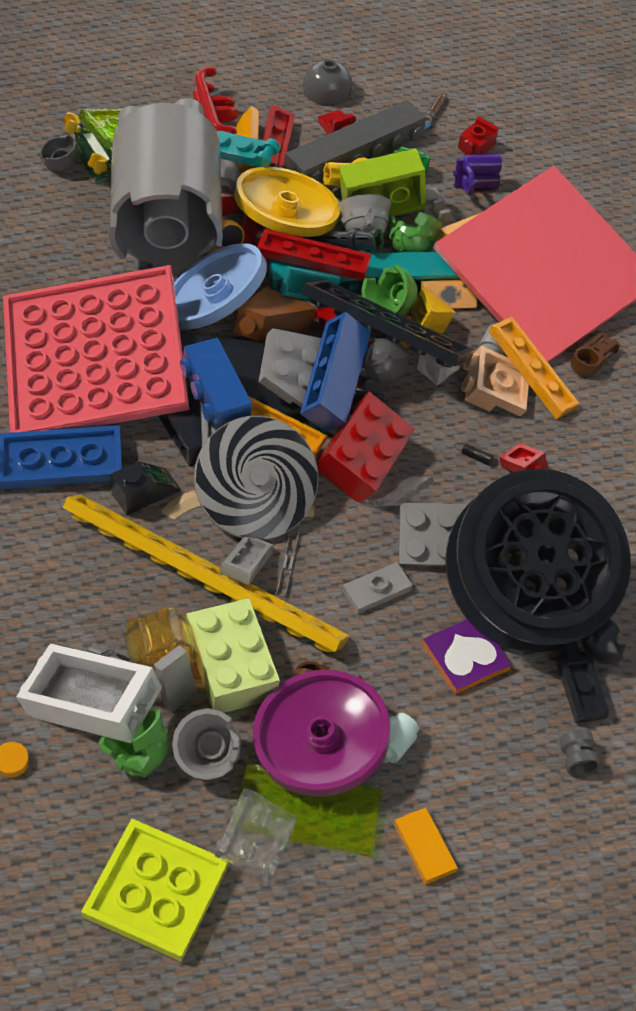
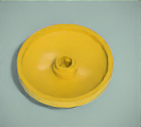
[234,167,340,237]

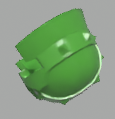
[389,212,443,253]
[362,264,417,315]
[98,707,169,778]

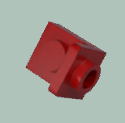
[318,109,356,134]
[499,443,548,472]

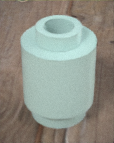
[383,713,419,763]

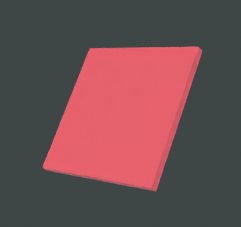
[433,165,636,363]
[3,265,190,433]

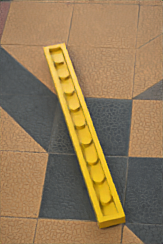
[63,494,350,652]

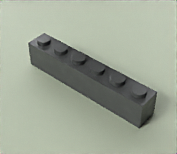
[284,100,426,182]

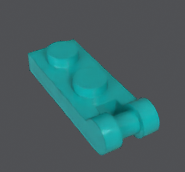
[217,131,281,168]

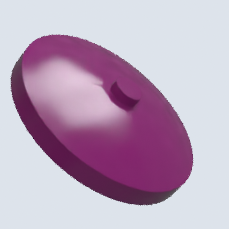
[253,670,391,797]

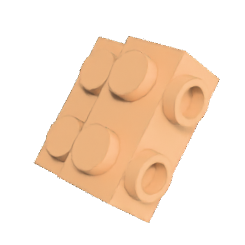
[461,345,529,416]

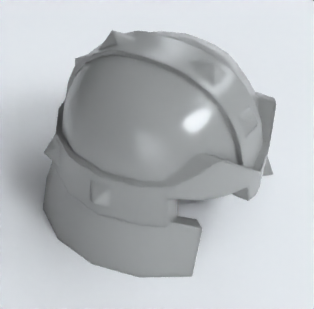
[338,194,392,234]
[172,708,241,780]

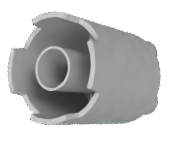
[109,98,223,275]

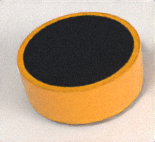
[221,220,244,247]

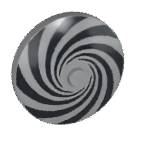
[194,416,318,540]

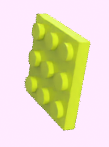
[81,819,229,962]

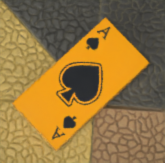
[421,280,477,308]

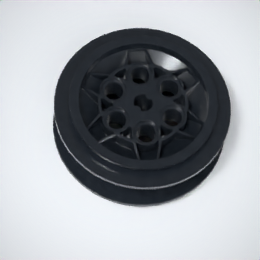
[445,469,631,652]

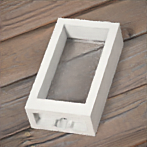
[16,644,162,743]

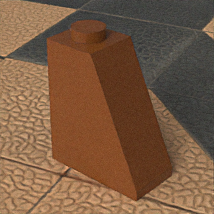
[233,287,317,342]

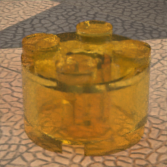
[124,607,199,674]

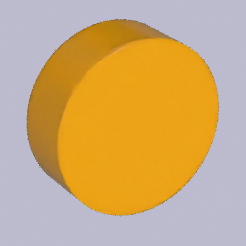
[0,742,29,778]

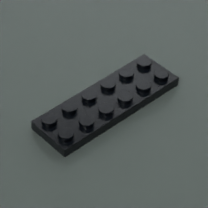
[301,279,475,368]

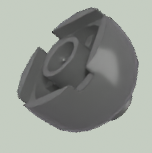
[303,59,352,106]

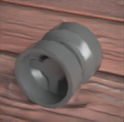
[559,729,601,775]

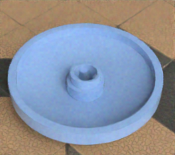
[174,243,267,329]

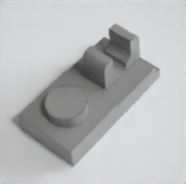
[419,187,456,228]

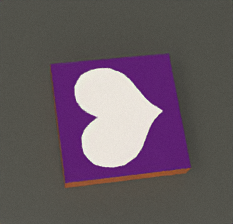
[422,620,511,694]

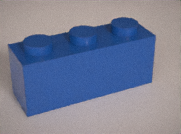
[180,338,252,431]

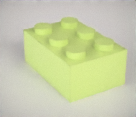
[186,598,280,713]

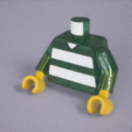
[62,112,115,184]

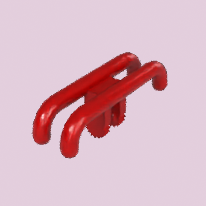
[193,67,239,134]

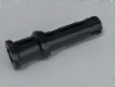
[303,228,384,253]

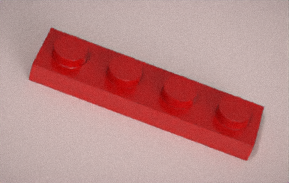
[257,229,371,281]

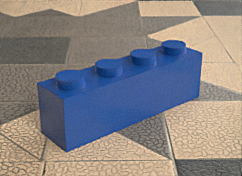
[300,312,371,433]

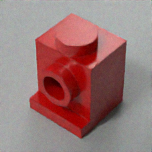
[458,116,499,155]

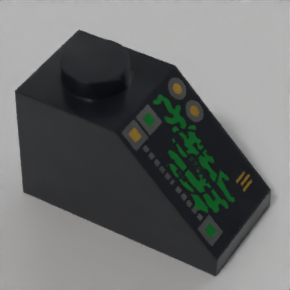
[111,462,180,515]

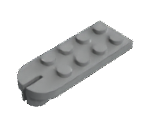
[399,503,559,567]

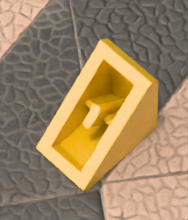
[410,288,455,334]

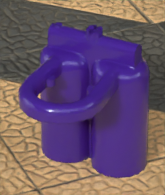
[453,154,502,196]

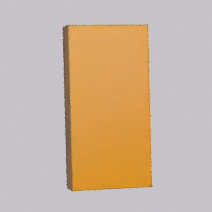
[394,807,458,885]

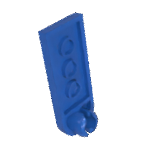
[0,425,122,489]

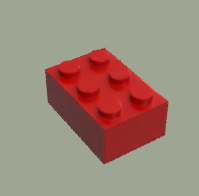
[316,392,415,503]

